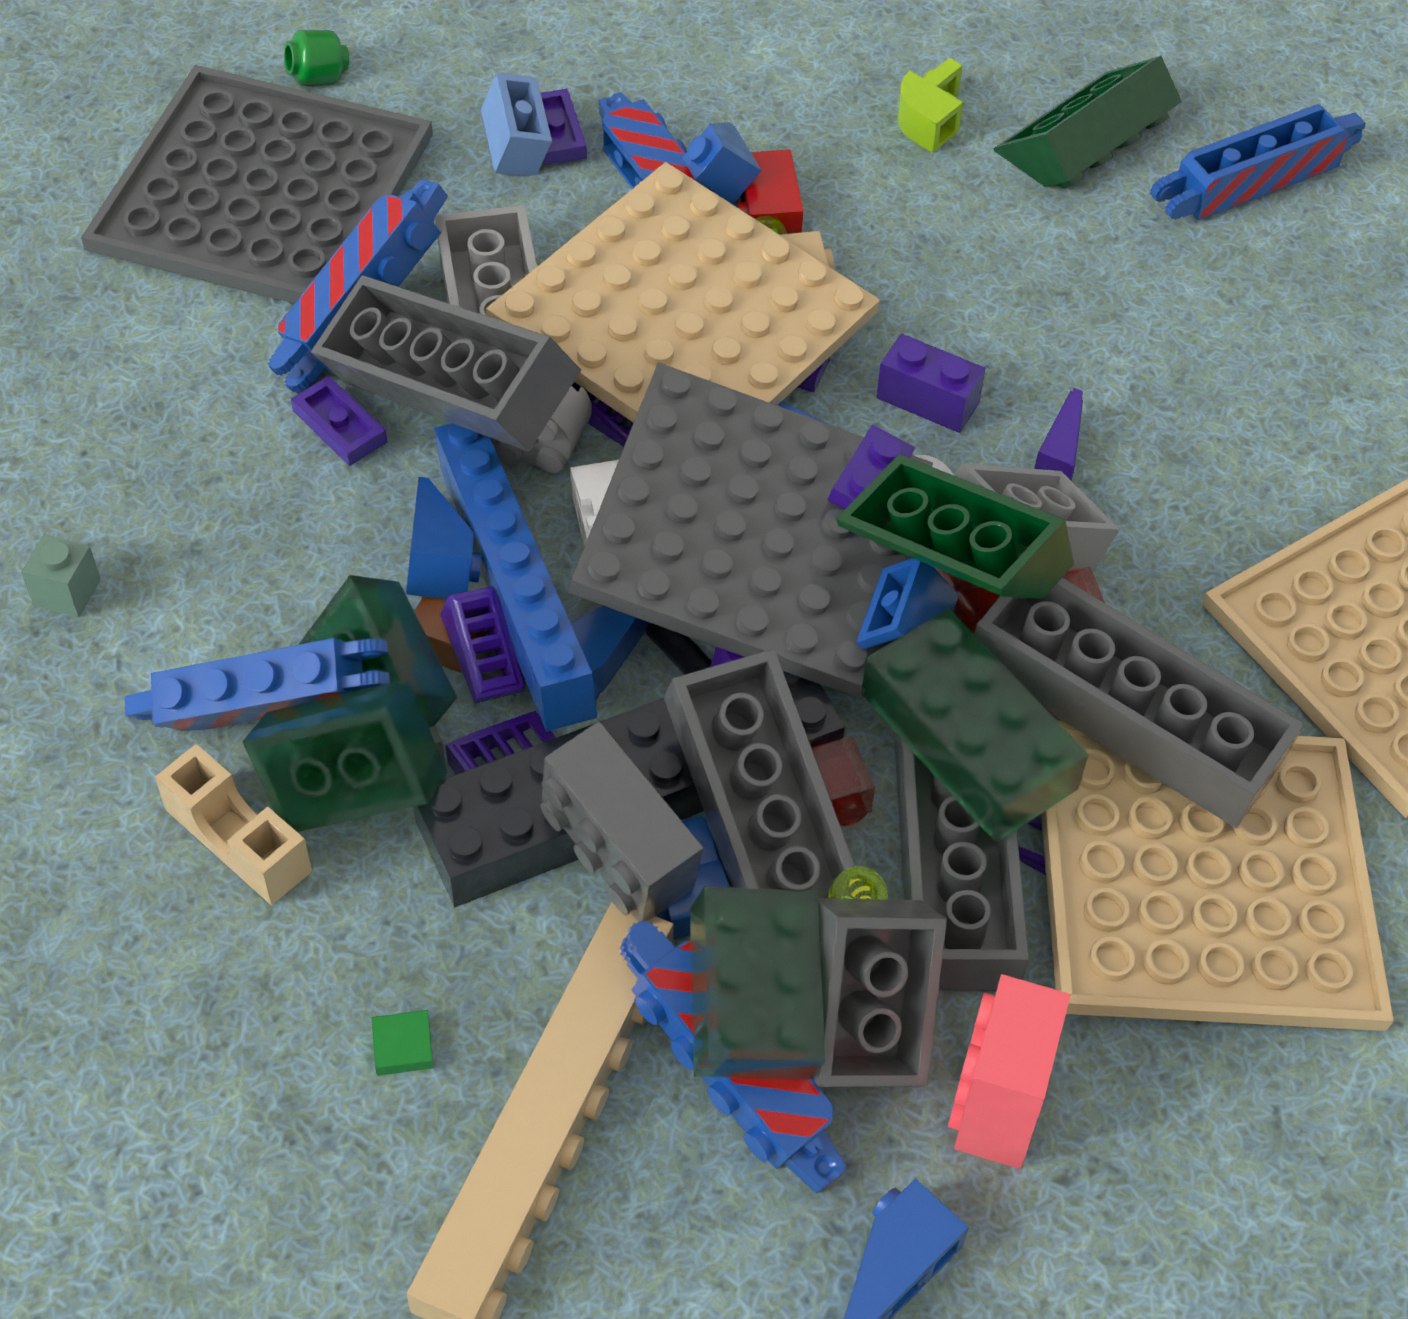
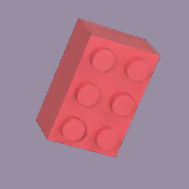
[948,974,1071,1169]

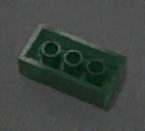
[861,608,1089,843]

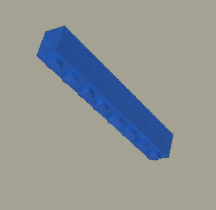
[434,423,597,732]

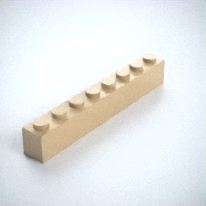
[406,902,676,1319]

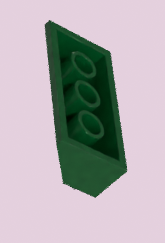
[993,56,1182,189]
[836,454,1074,598]

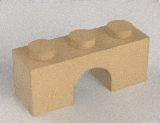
[155,744,312,906]

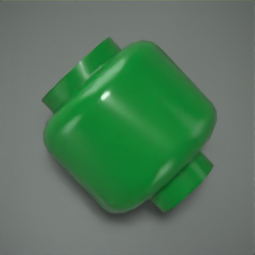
[284,30,349,86]

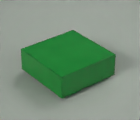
[371,1010,434,1076]

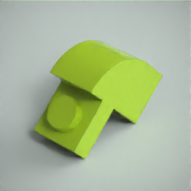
[897,57,963,153]

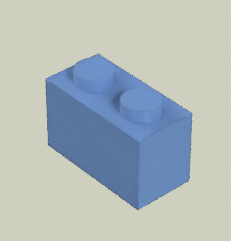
[481,72,552,176]

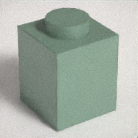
[21,534,101,618]

